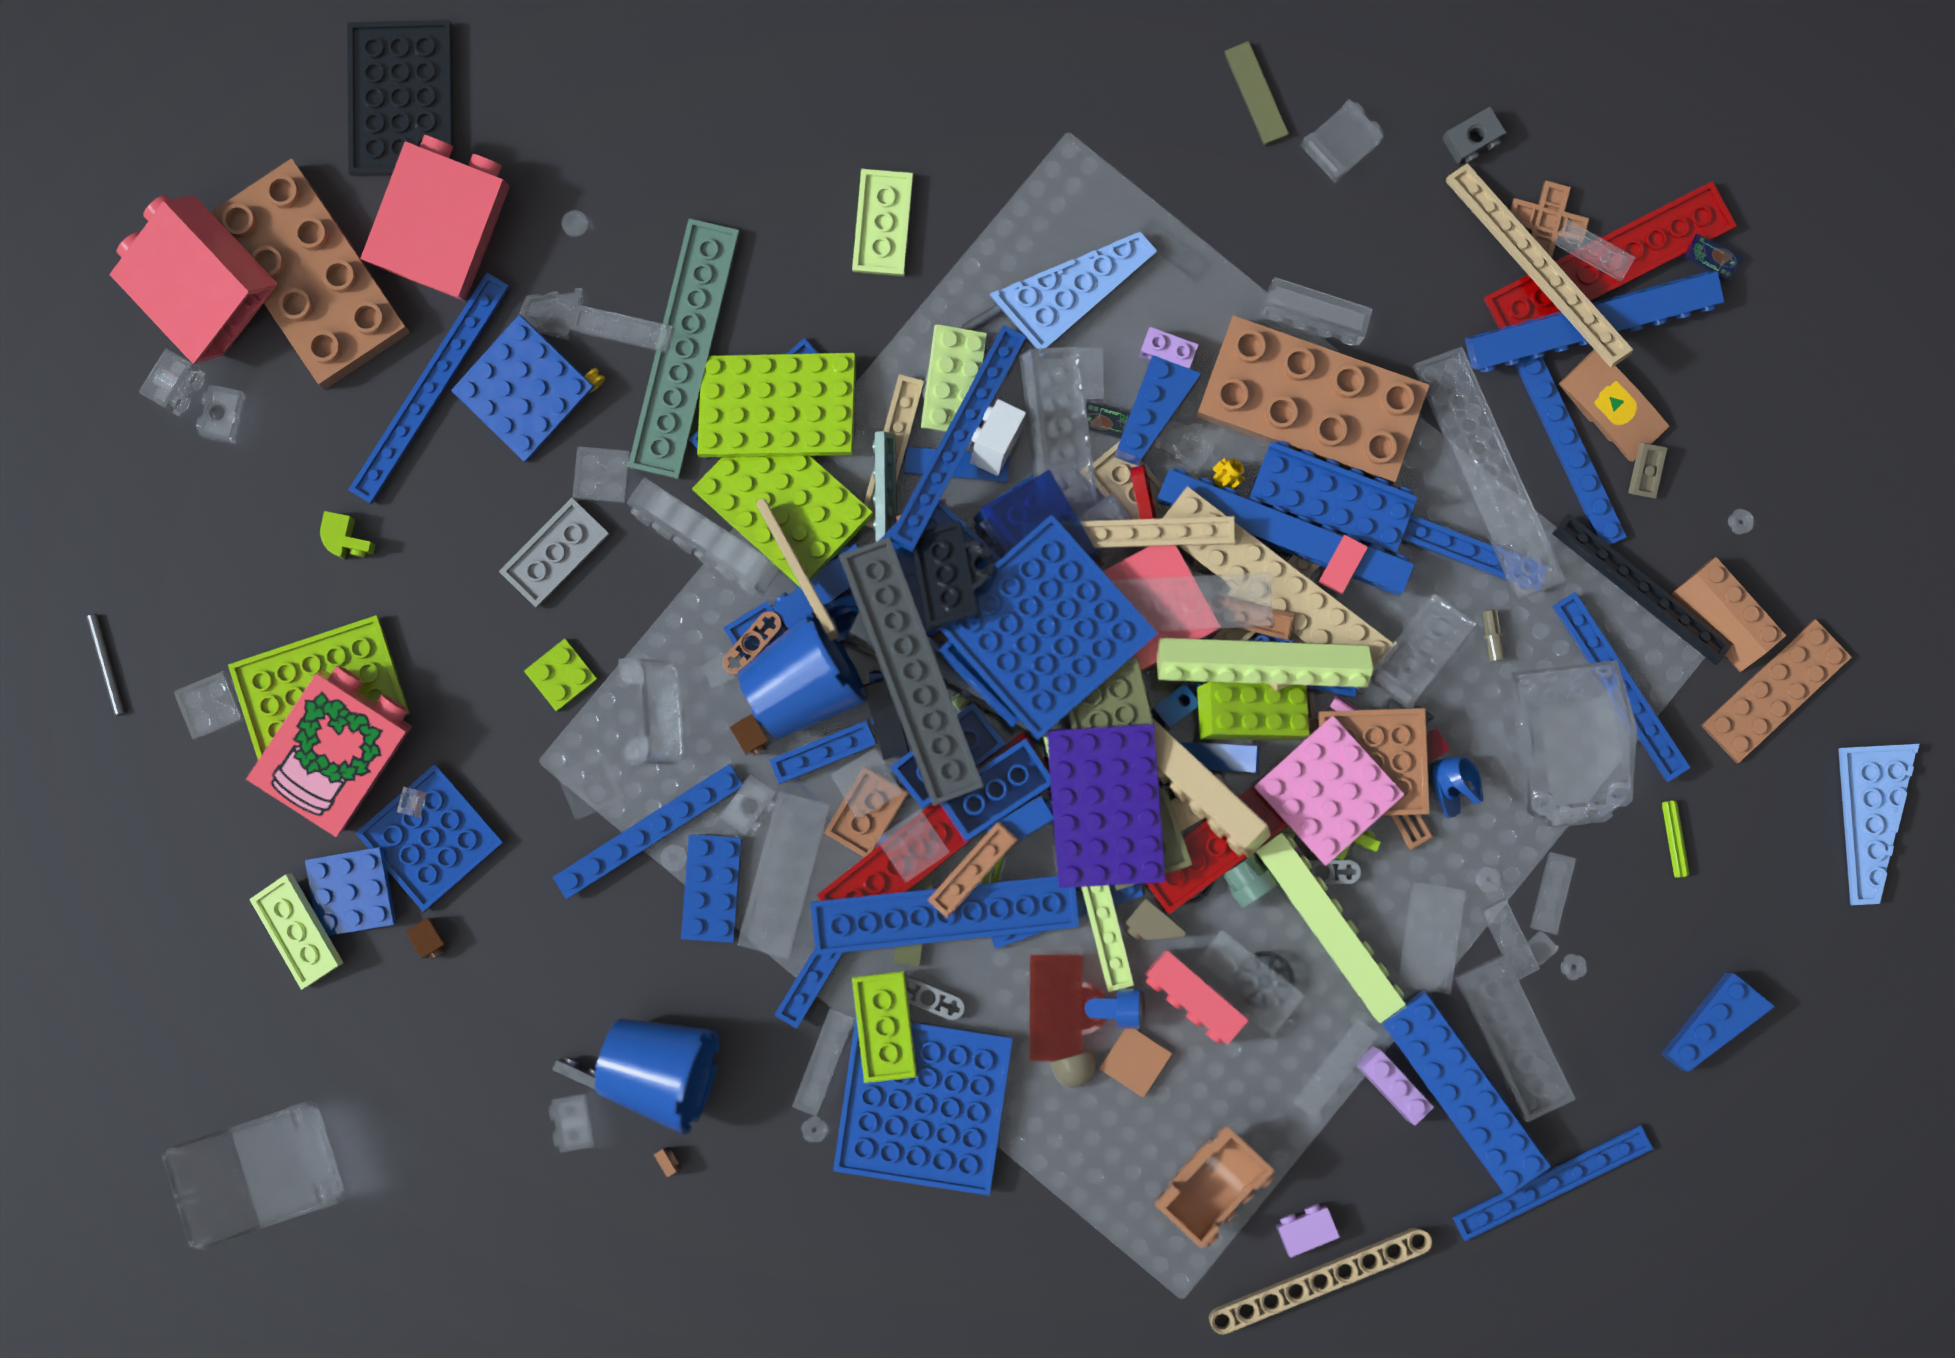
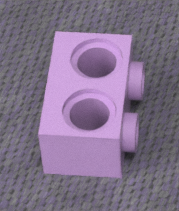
[1139,327,1199,369]

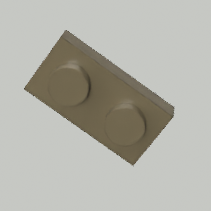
[1628,442,1667,499]

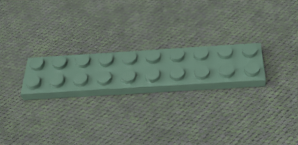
[628,219,740,480]

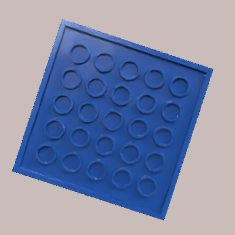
[940,515,1158,740]
[833,1018,1013,1196]

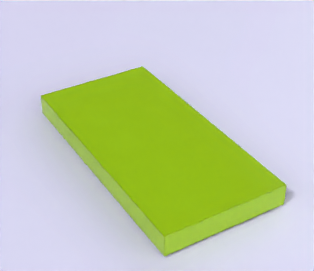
[852,971,917,1083]

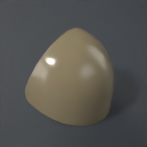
[1050,1050,1097,1088]

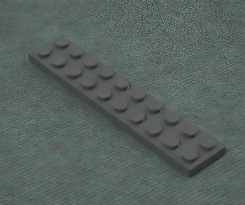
[839,537,983,806]

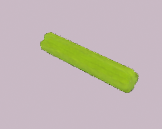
[1662,800,1689,878]

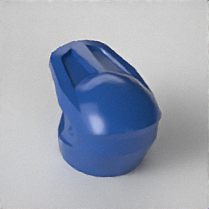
[823,594,859,643]
[1430,757,1484,818]

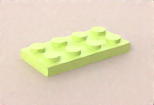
[852,169,913,276]
[921,324,987,432]
[250,873,343,990]

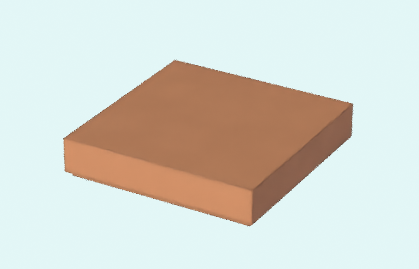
[1099,1029,1172,1098]

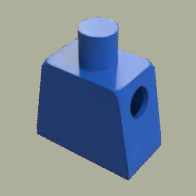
[1151,681,1201,731]

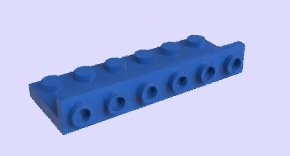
[1250,440,1418,554]

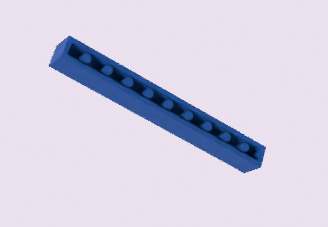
[1465,271,1724,372]
[1157,468,1414,597]

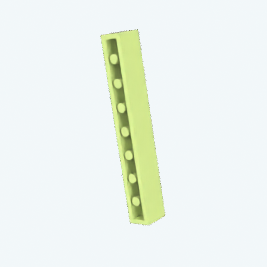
[1156,638,1373,687]
[1255,832,1406,1023]

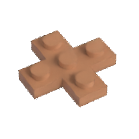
[1510,181,1589,258]

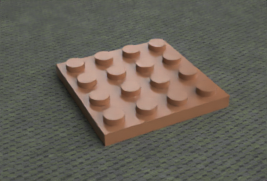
[1318,708,1429,816]

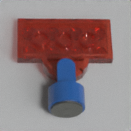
[1029,955,1145,1061]

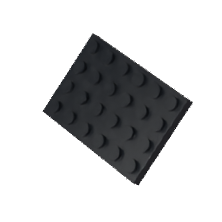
[347,20,453,176]

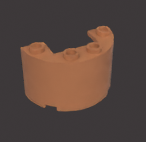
[1154,1126,1275,1249]

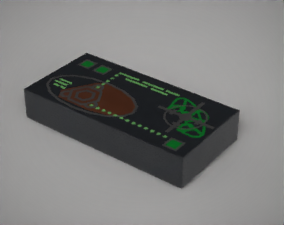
[1080,401,1130,439]

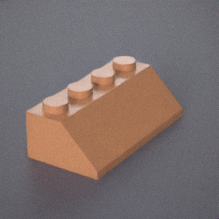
[1670,557,1786,672]

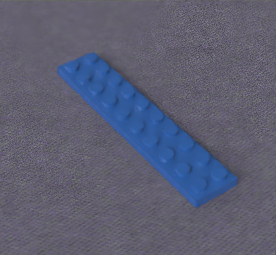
[810,875,1079,955]

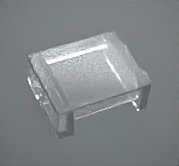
[1301,99,1384,183]

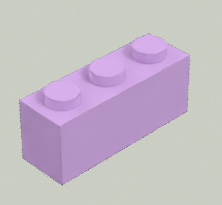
[1354,1046,1434,1126]

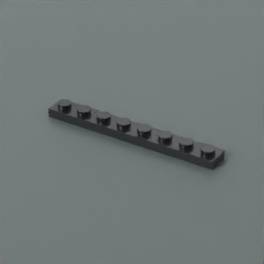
[1552,513,1732,665]

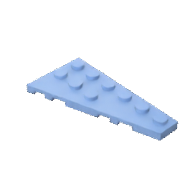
[989,232,1157,353]
[1838,744,1919,905]

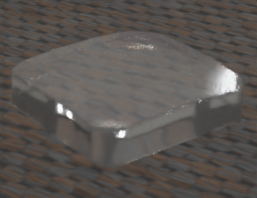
[1523,931,1558,965]

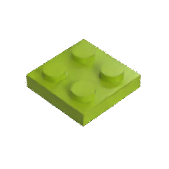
[524,639,598,712]

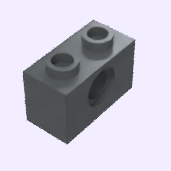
[1442,107,1506,164]

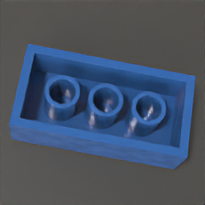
[890,703,1006,810]
[939,738,1051,843]

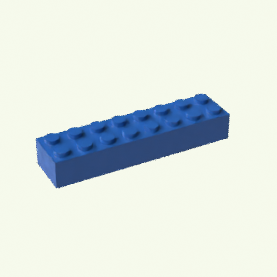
[1382,989,1551,1197]

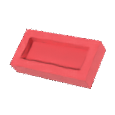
[1319,535,1368,594]

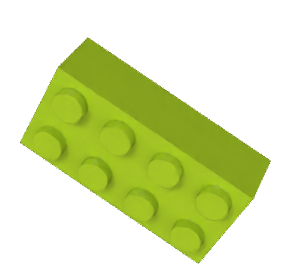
[1197,682,1309,741]

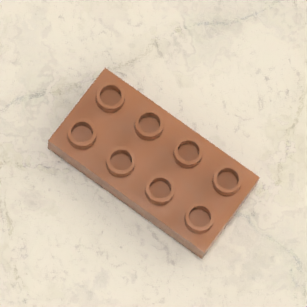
[211,158,411,390]
[1196,315,1429,486]

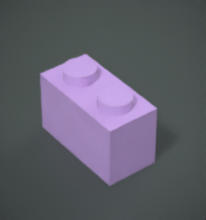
[1276,1203,1340,1258]

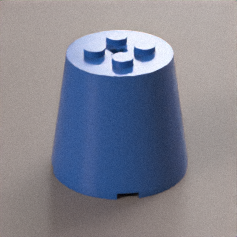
[738,611,867,739]
[595,1018,719,1134]

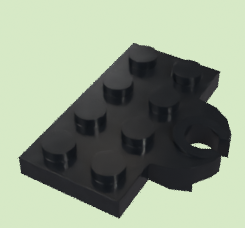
[913,520,997,632]

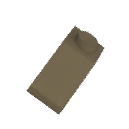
[1125,899,1186,941]

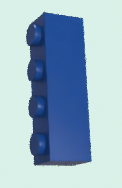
[772,544,858,629]

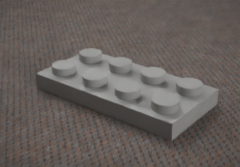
[499,498,610,608]

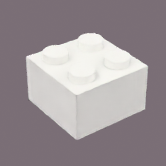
[969,399,1026,476]

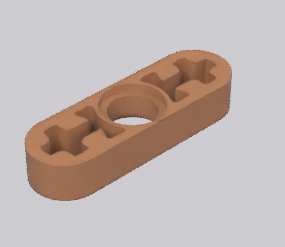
[723,611,782,675]

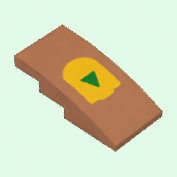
[1559,350,1669,462]

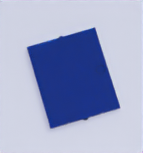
[981,469,1097,556]

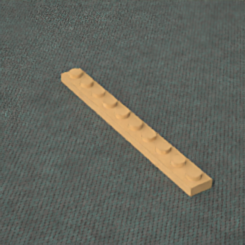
[1446,163,1633,368]

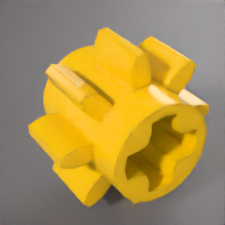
[1212,457,1245,489]

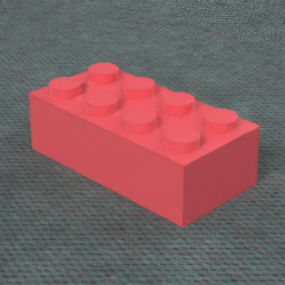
[1144,950,1249,1045]

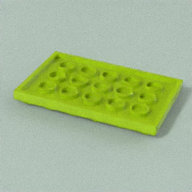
[697,353,856,458]
[692,456,874,589]
[228,615,410,760]

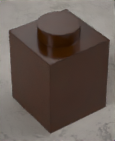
[730,714,769,757]
[405,918,448,960]

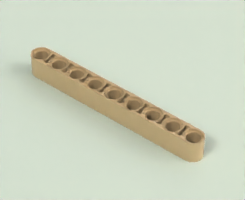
[1209,1227,1432,1334]

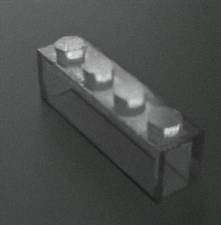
[1261,277,1373,346]

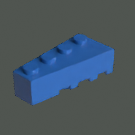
[1114,355,1201,466]
[1661,972,1775,1072]

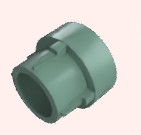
[1224,855,1279,908]

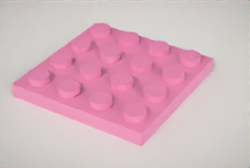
[1254,716,1404,866]

